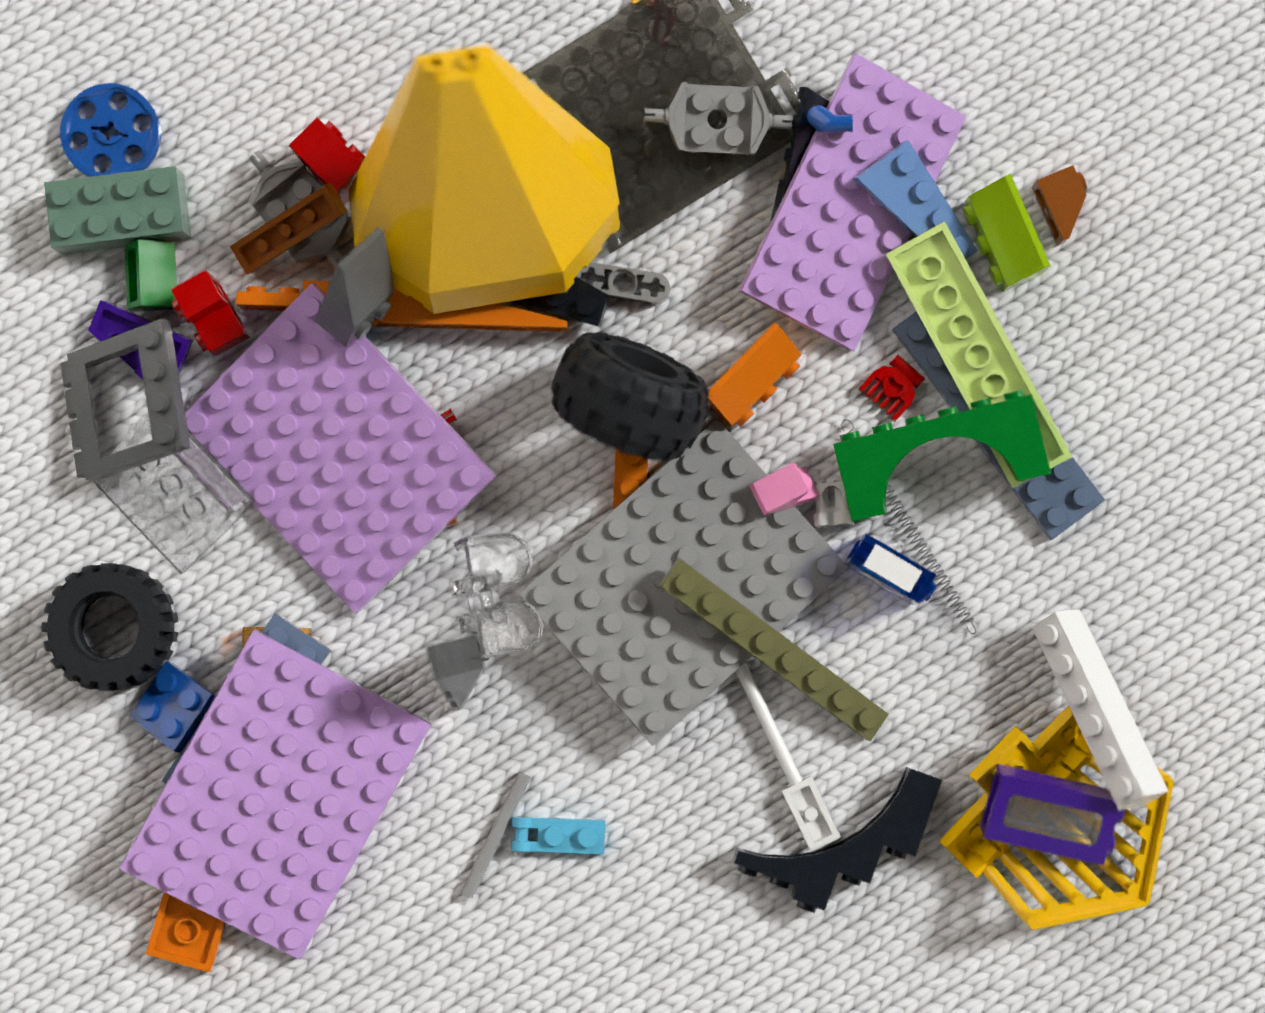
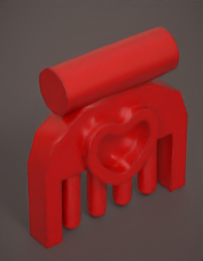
[858,355,925,422]

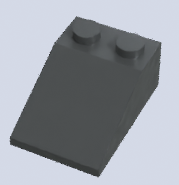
[315,227,395,347]

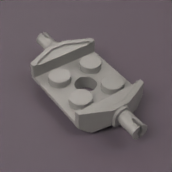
[644,82,792,155]
[249,151,349,269]

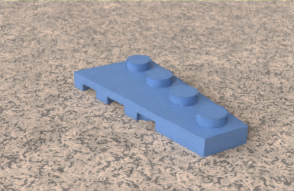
[853,140,978,259]

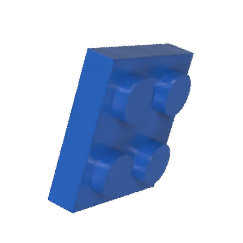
[129,661,216,753]

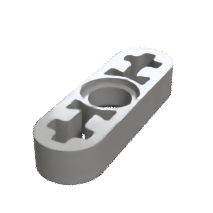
[577,262,670,305]

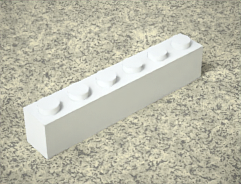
[1032,609,1168,810]

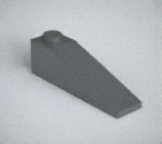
[426,636,489,711]

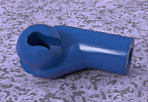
[807,105,853,133]

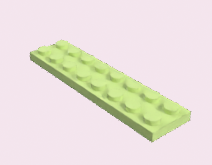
[886,222,1073,489]

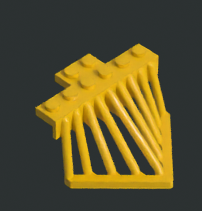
[939,705,1174,930]

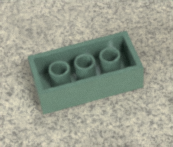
[44,166,191,255]

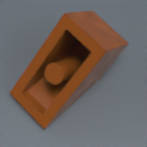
[1031,165,1087,246]

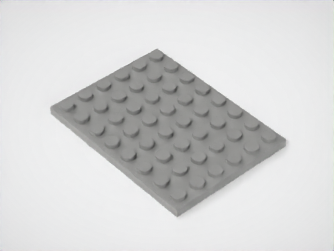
[518,419,849,746]

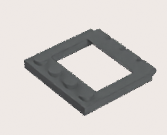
[60,319,190,481]

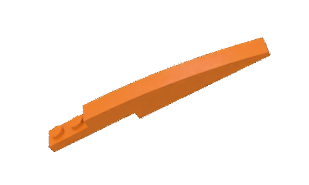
[236,280,568,332]

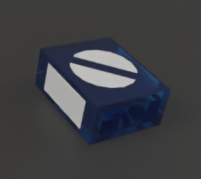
[844,533,937,605]

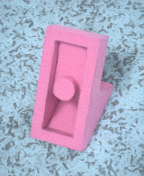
[749,463,820,515]

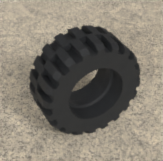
[41,563,179,691]

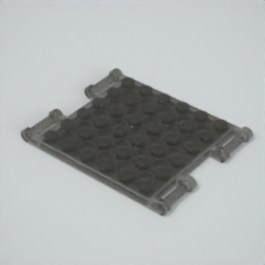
[522,0,801,254]

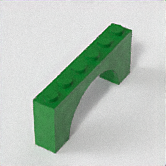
[833,390,1051,522]

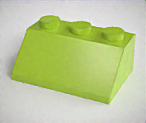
[962,174,1051,292]

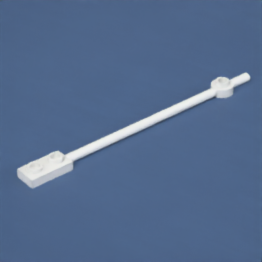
[736,662,841,851]

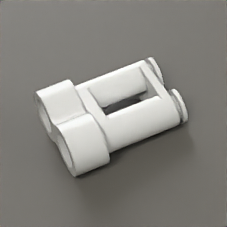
[813,479,854,528]

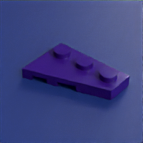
[88,300,194,380]

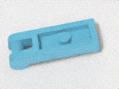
[511,816,605,855]

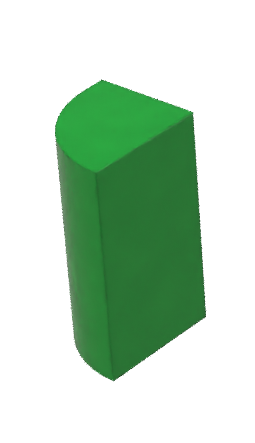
[125,240,177,311]

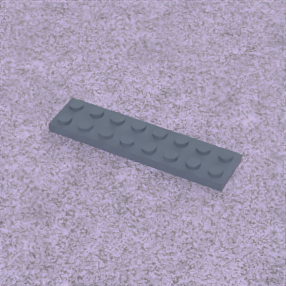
[892,311,1105,540]

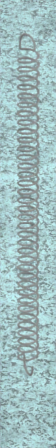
[841,419,976,634]

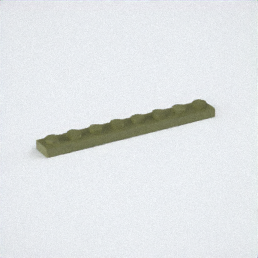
[658,559,889,742]

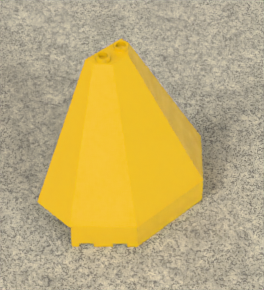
[348,45,620,314]

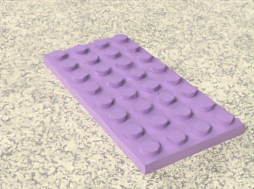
[738,53,967,351]

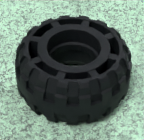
[551,332,710,461]

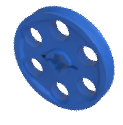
[60,83,161,177]

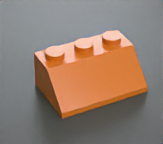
[707,322,802,429]

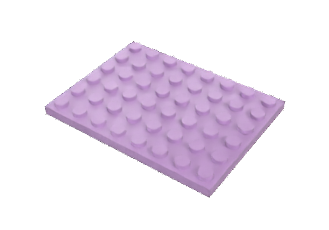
[185,283,497,614]
[119,629,431,960]

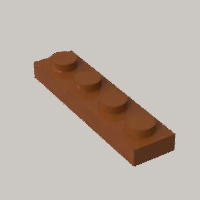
[230,183,348,275]

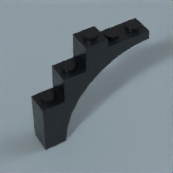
[733,767,942,913]

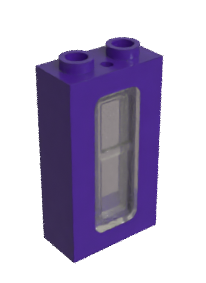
[980,763,1124,865]

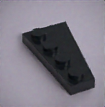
[509,276,610,328]

